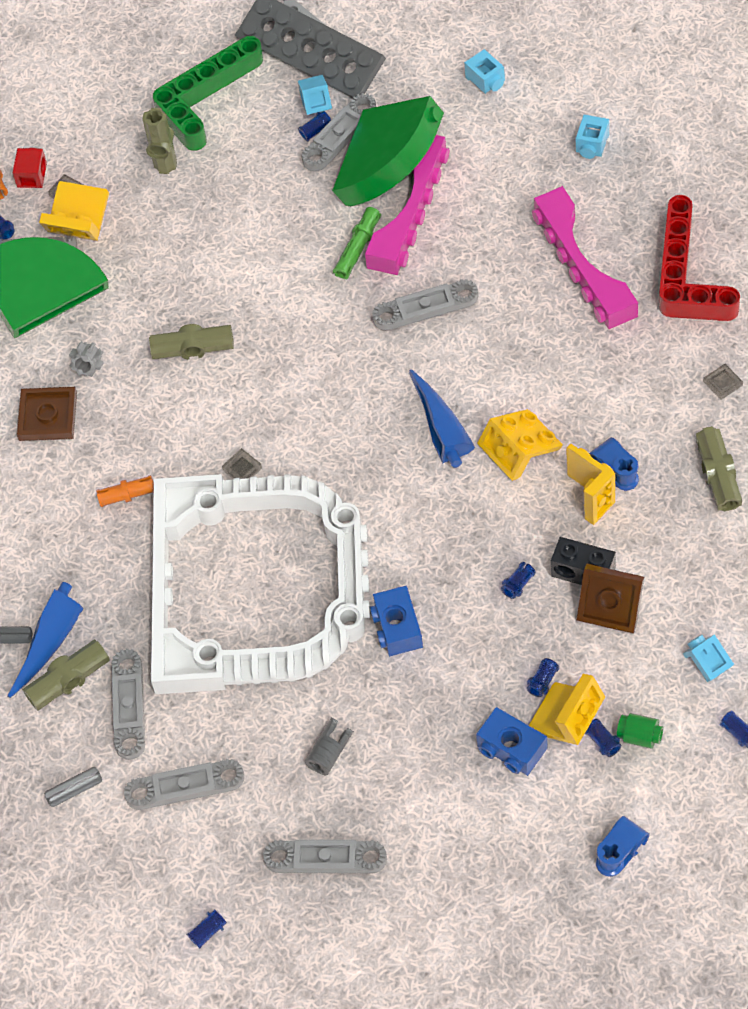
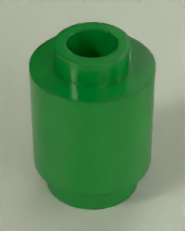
[617,713,664,749]

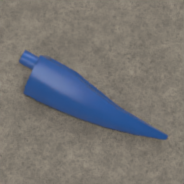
[409,370,475,468]
[7,582,83,698]

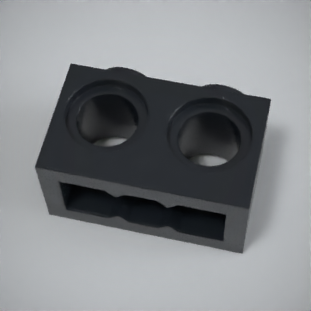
[551,537,616,585]

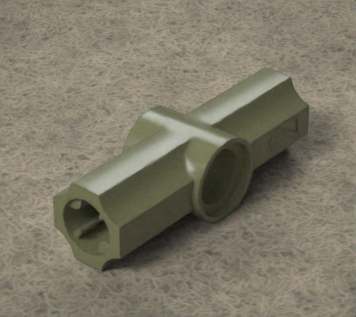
[142,108,177,174]
[149,324,234,360]
[696,426,742,512]
[22,639,110,711]

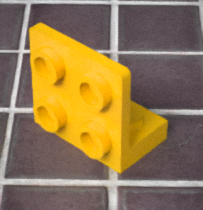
[39,181,109,241]
[477,409,563,481]
[566,444,615,525]
[529,673,605,745]

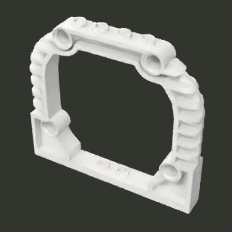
[151,474,370,694]

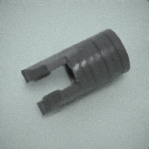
[305,717,354,776]

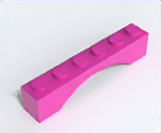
[365,135,450,276]
[532,186,638,329]

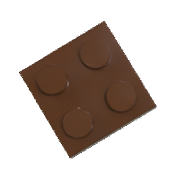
[17,386,77,441]
[576,564,645,634]

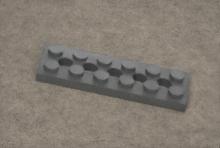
[235,0,386,98]

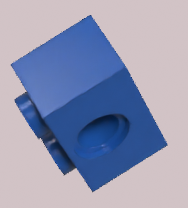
[370,585,423,657]
[476,707,548,776]

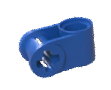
[589,437,639,491]
[596,816,650,877]

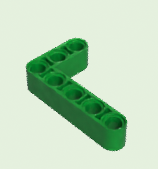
[153,36,263,151]

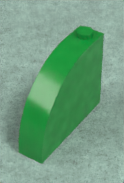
[332,96,444,207]
[0,237,109,339]

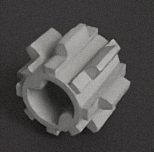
[69,341,104,377]

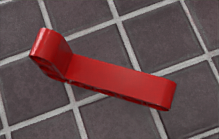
[659,195,740,321]

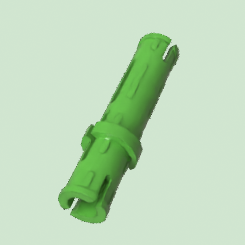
[333,207,381,280]

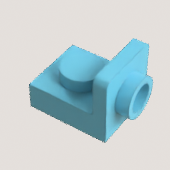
[683,634,734,682]

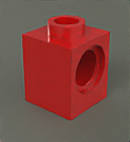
[12,147,47,188]

